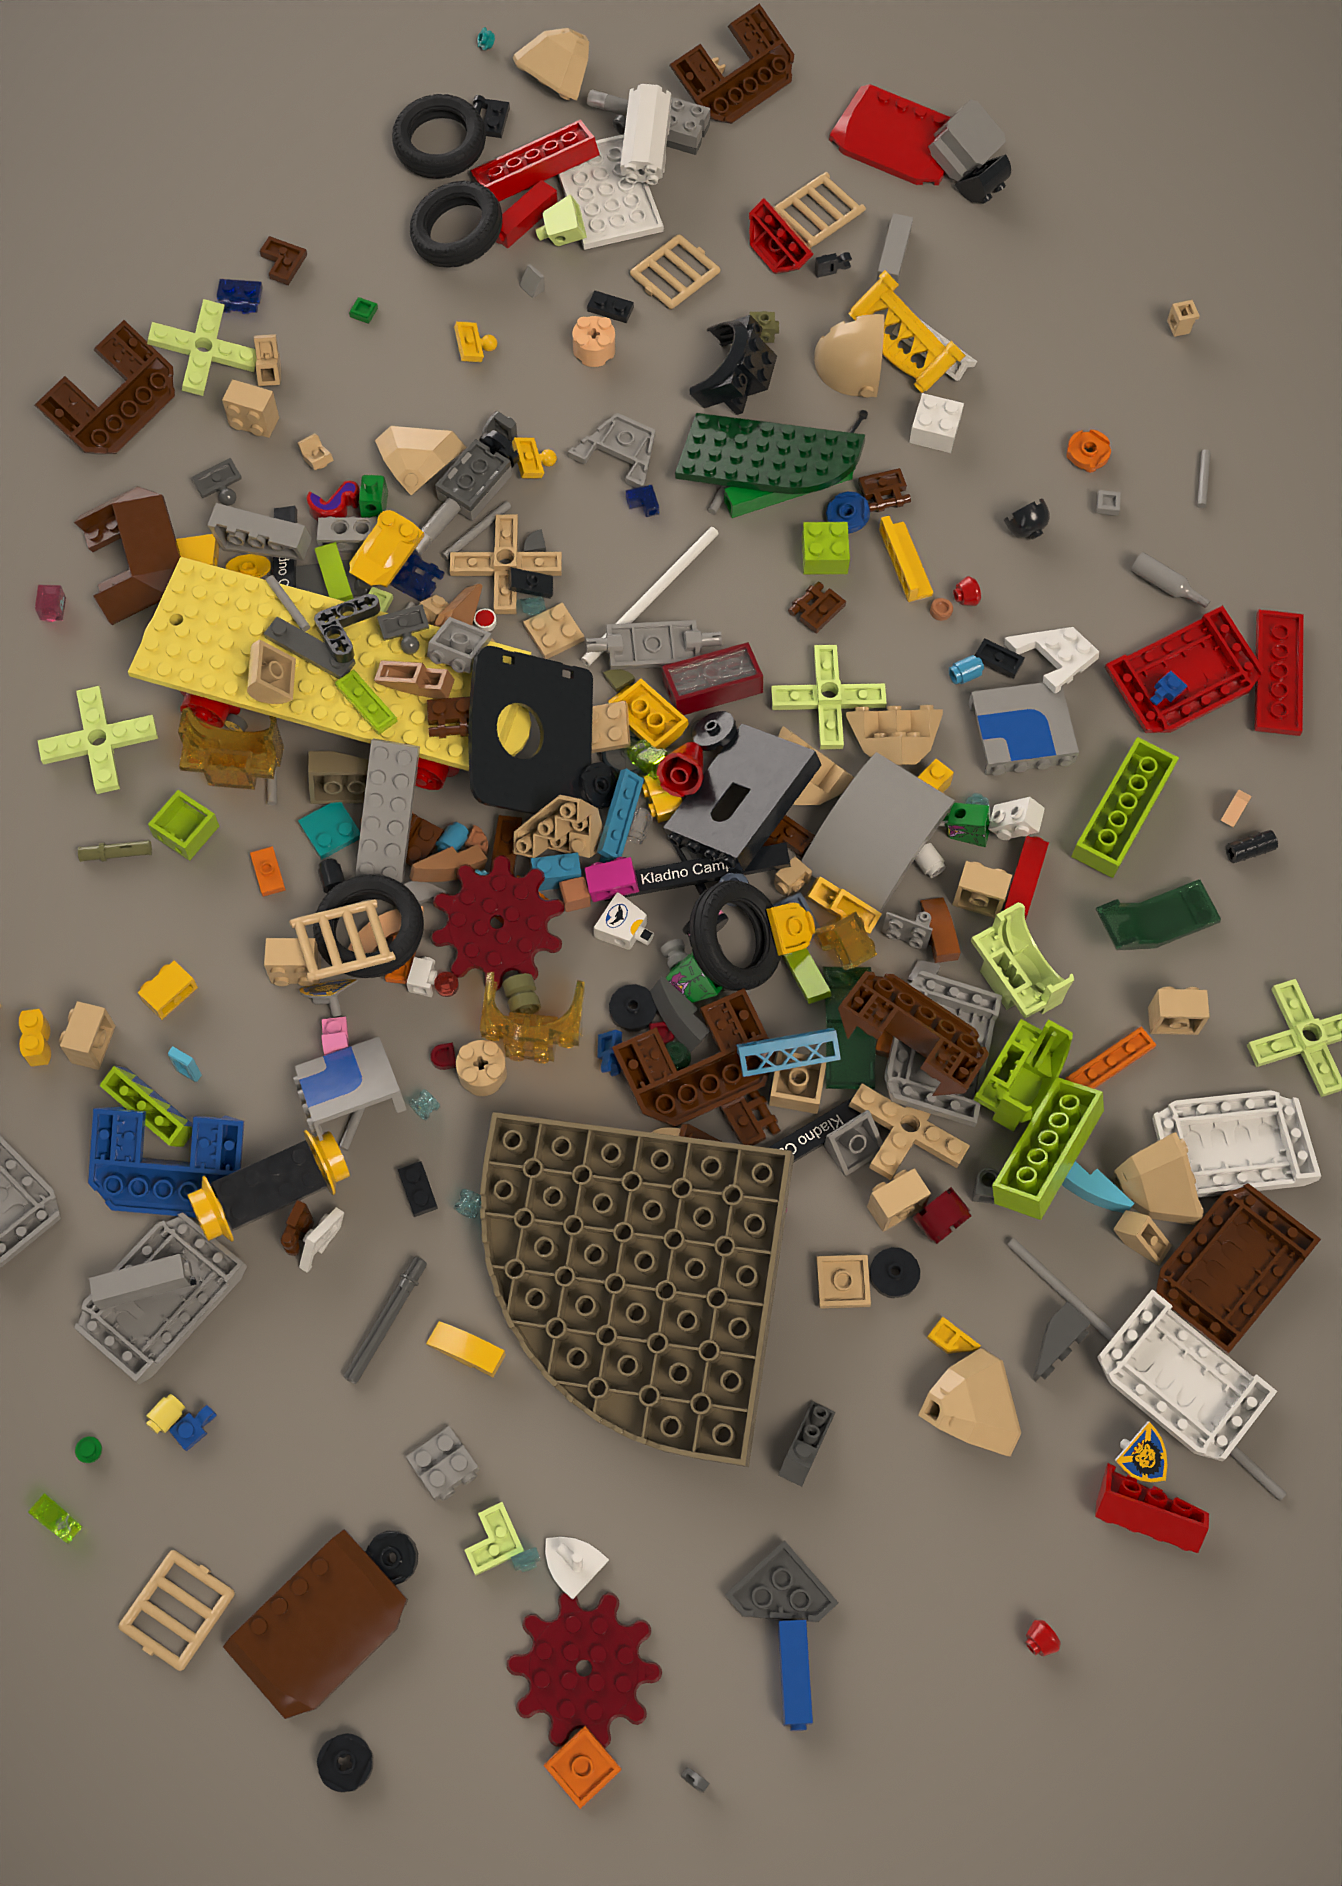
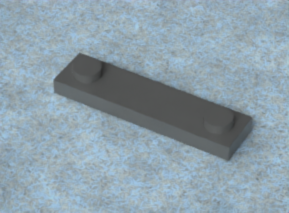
[264,617,356,679]

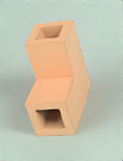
[1221,790,1252,827]

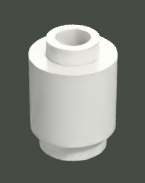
[915,843,946,878]

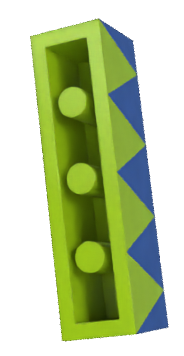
[99,1066,193,1147]

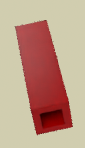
[496,180,558,248]
[1003,836,1049,920]

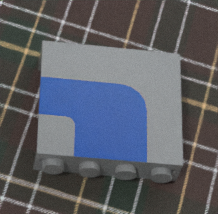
[969,683,1079,775]
[293,1036,407,1141]

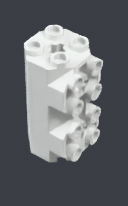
[620,84,672,185]

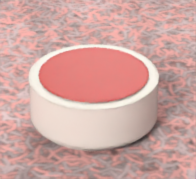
[474,609,497,632]

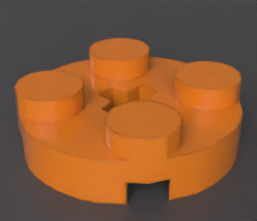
[1067,429,1111,473]

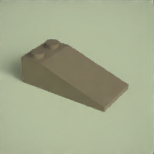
[308,751,369,804]

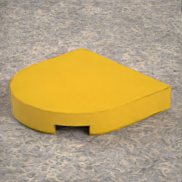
[766,903,815,956]

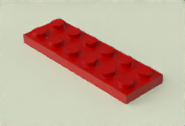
[1254,609,1304,736]

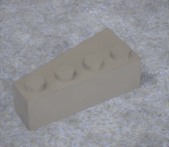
[207,503,312,561]

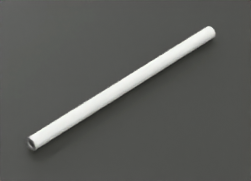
[581,527,719,667]

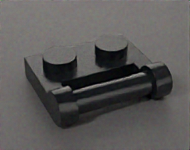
[466,95,510,138]

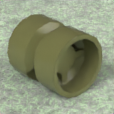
[503,973,541,1018]

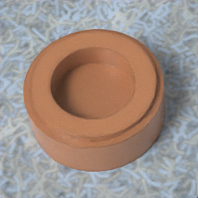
[930,598,953,621]

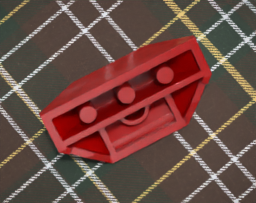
[749,198,814,274]

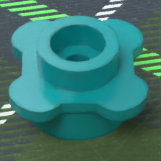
[477,27,495,51]

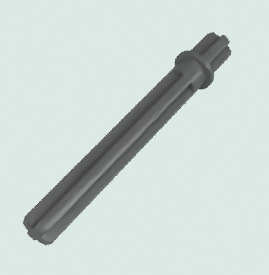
[344,1257,427,1384]

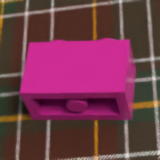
[585,857,639,902]

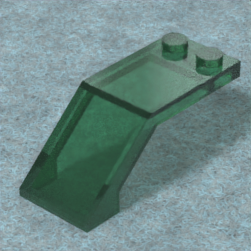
[1096,879,1221,951]
[822,967,876,1089]

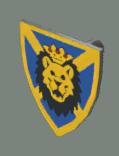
[299,979,358,1017]

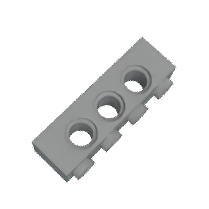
[317,516,407,553]

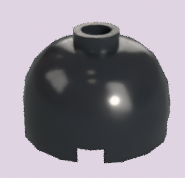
[1004,498,1050,540]

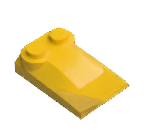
[349,510,424,588]
[608,679,689,753]

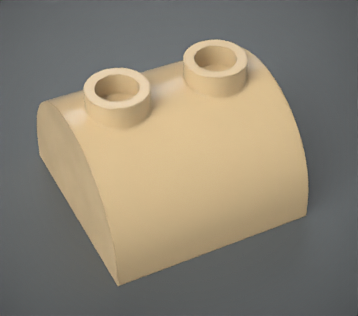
[247,640,296,704]

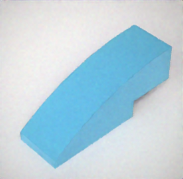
[1062,1161,1134,1213]

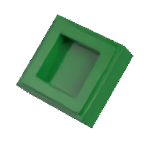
[349,297,378,324]

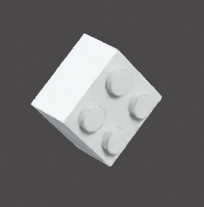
[909,393,964,453]

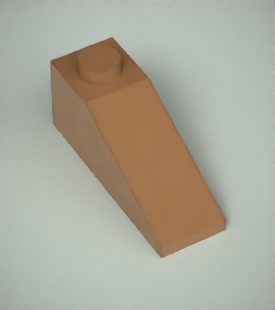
[435,583,483,628]

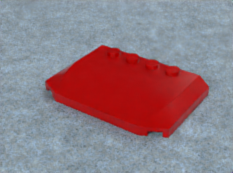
[829,84,951,186]
[1104,605,1264,733]

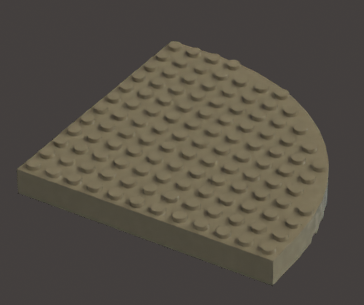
[480,1112,794,1467]

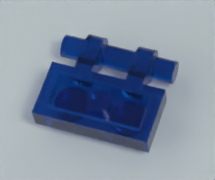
[215,279,263,314]
[389,554,445,602]

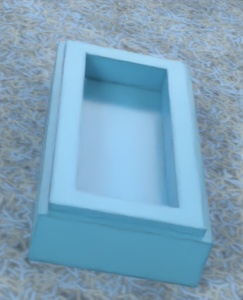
[168,1046,202,1082]

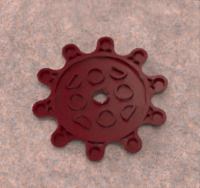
[431,855,565,991]
[506,1592,662,1748]

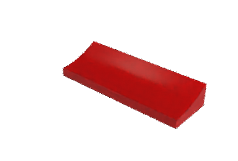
[470,120,600,202]

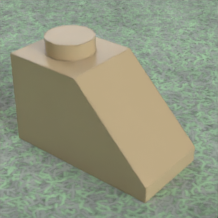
[1113,1210,1172,1266]

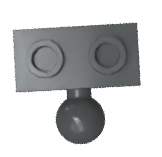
[192,458,242,506]
[377,604,429,654]

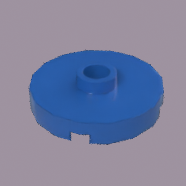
[826,491,870,534]

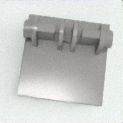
[882,911,933,949]

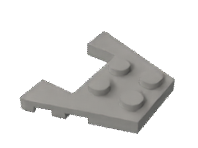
[568,413,655,491]

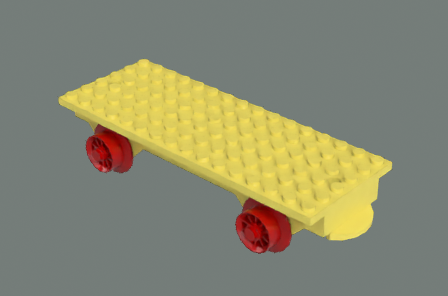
[128,557,531,790]

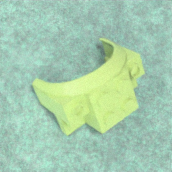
[971,902,1074,1019]

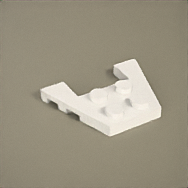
[1004,627,1099,693]

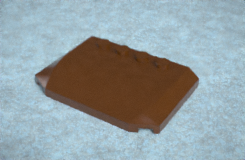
[1156,1183,1321,1355]
[223,1529,408,1719]

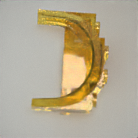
[178,708,284,790]
[480,972,585,1064]

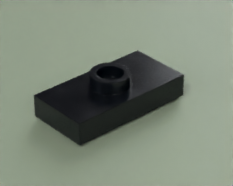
[508,567,553,599]

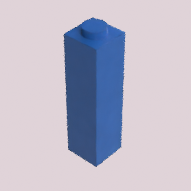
[778,1620,813,1731]

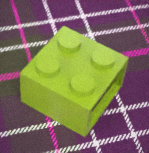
[802,522,850,575]
[148,790,219,861]

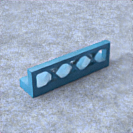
[597,768,644,863]
[736,1028,841,1077]

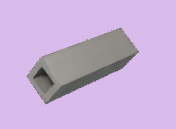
[876,213,913,283]
[89,1254,193,1310]

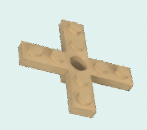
[450,514,562,614]
[849,1084,970,1180]

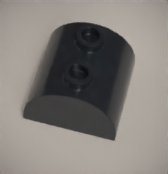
[955,154,1011,204]

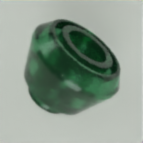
[665,1041,691,1071]

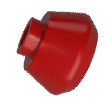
[953,576,981,606]
[1025,1620,1061,1656]

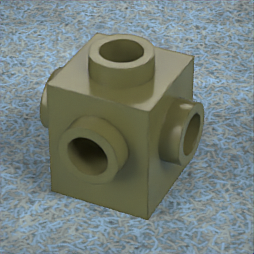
[749,311,779,343]

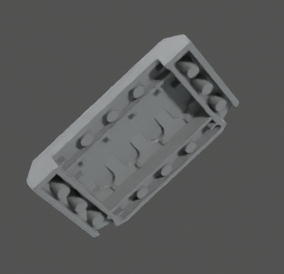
[884,971,1002,1127]
[0,1136,61,1268]
[74,1212,247,1385]

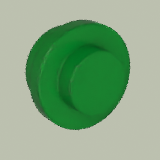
[75,1436,102,1464]

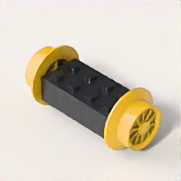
[187,1130,350,1242]

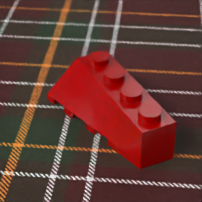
[1095,1463,1209,1553]

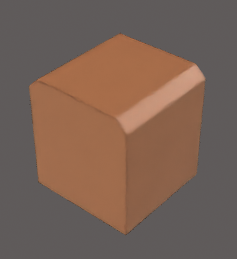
[559,876,591,912]

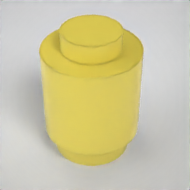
[146,1394,185,1434]

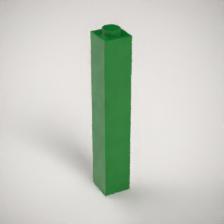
[724,467,856,518]

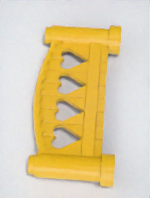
[848,270,966,393]

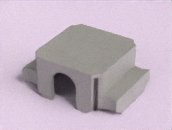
[928,99,1006,182]

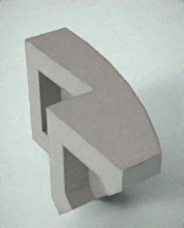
[403,881,449,904]

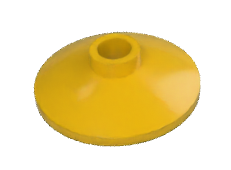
[226,554,271,578]

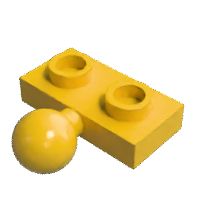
[454,321,498,362]
[512,437,557,478]

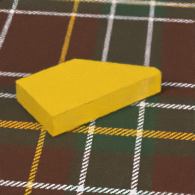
[927,1316,981,1354]

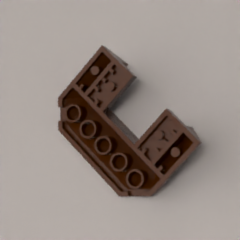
[669,3,795,124]
[34,320,175,454]
[74,486,181,625]
[838,971,989,1096]
[612,988,776,1127]

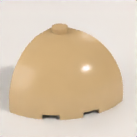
[814,314,884,398]

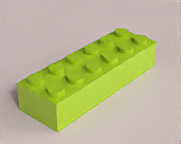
[1071,737,1179,878]
[992,1077,1104,1220]

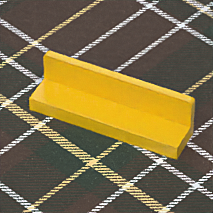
[879,516,933,602]

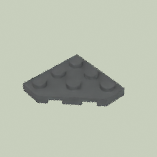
[724,1540,839,1622]

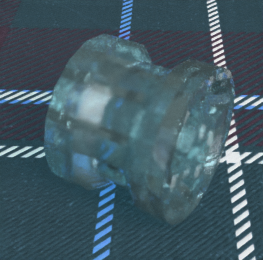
[409,1089,440,1121]
[453,1189,481,1219]

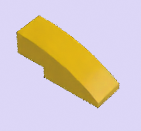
[805,876,882,934]
[426,1321,506,1378]

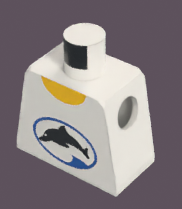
[594,892,654,950]

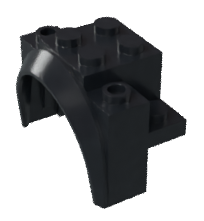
[689,315,777,415]

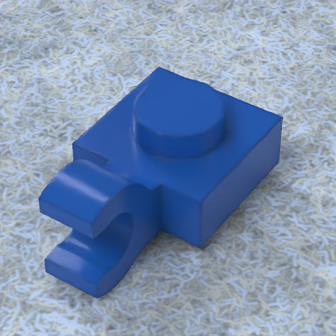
[1150,671,1187,706]
[597,1029,622,1076]
[169,1405,217,1451]

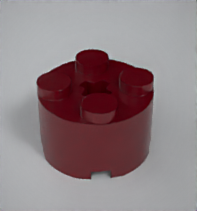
[912,1187,972,1245]

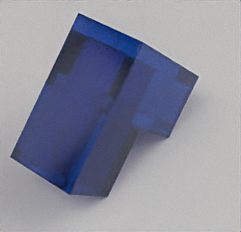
[626,485,659,517]

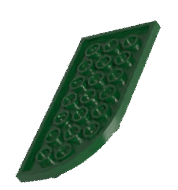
[675,413,865,494]

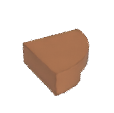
[465,825,489,855]

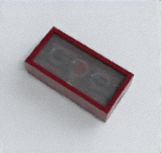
[662,642,763,716]

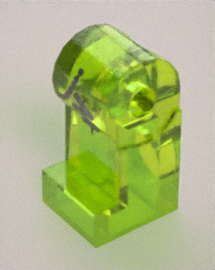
[627,739,668,780]
[28,1493,83,1544]

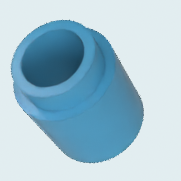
[948,655,984,684]
[436,822,469,853]

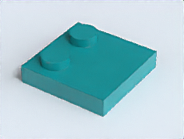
[298,802,360,860]

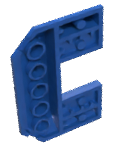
[88,1107,244,1218]

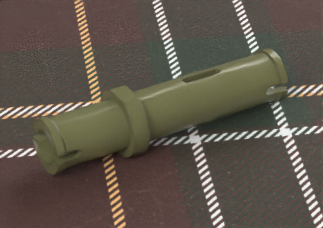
[78,840,152,862]

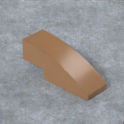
[374,660,455,699]
[409,845,488,882]

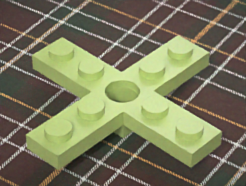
[147,299,257,396]
[771,645,887,750]
[37,686,158,794]
[1247,979,1342,1097]

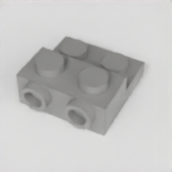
[427,617,492,674]
[406,1426,479,1501]

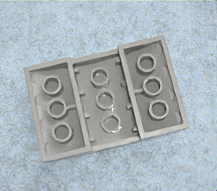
[801,752,955,913]

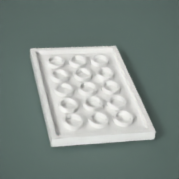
[558,134,664,250]

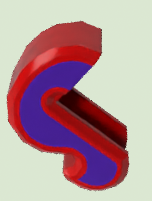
[306,481,360,521]

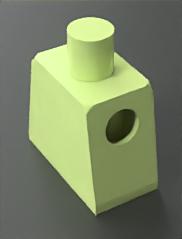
[536,195,587,246]

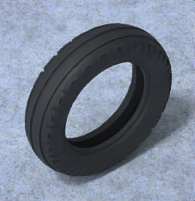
[392,94,486,179]
[410,181,503,268]
[313,874,424,978]
[689,880,781,991]

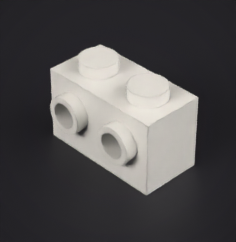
[988,797,1045,840]

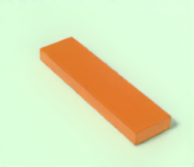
[1065,1026,1156,1089]

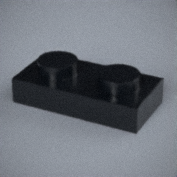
[587,290,634,323]
[974,638,1025,679]
[398,1161,438,1217]

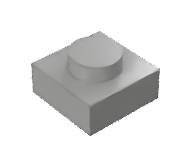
[1096,490,1121,516]

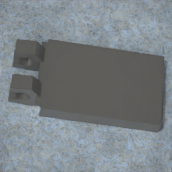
[296,559,372,598]

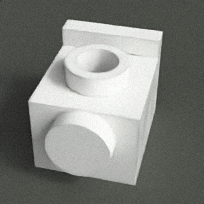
[406,957,437,997]

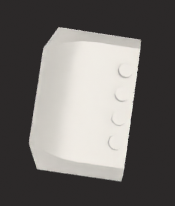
[1152,1090,1321,1198]
[1097,1289,1277,1461]

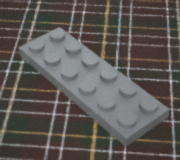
[355,738,420,884]

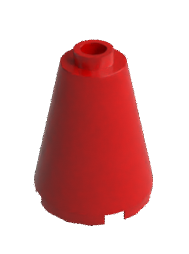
[656,742,703,797]

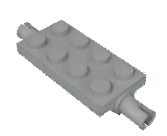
[585,620,722,670]

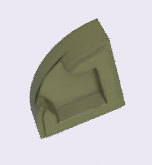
[603,669,635,693]

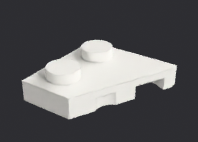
[299,1207,344,1273]

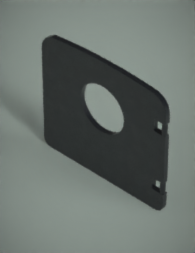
[468,646,593,815]

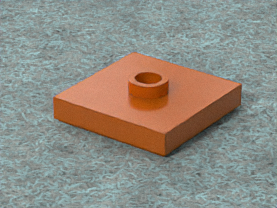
[543,1726,622,1809]

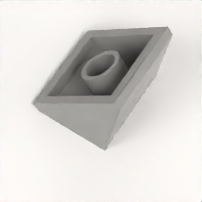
[824,1110,883,1176]

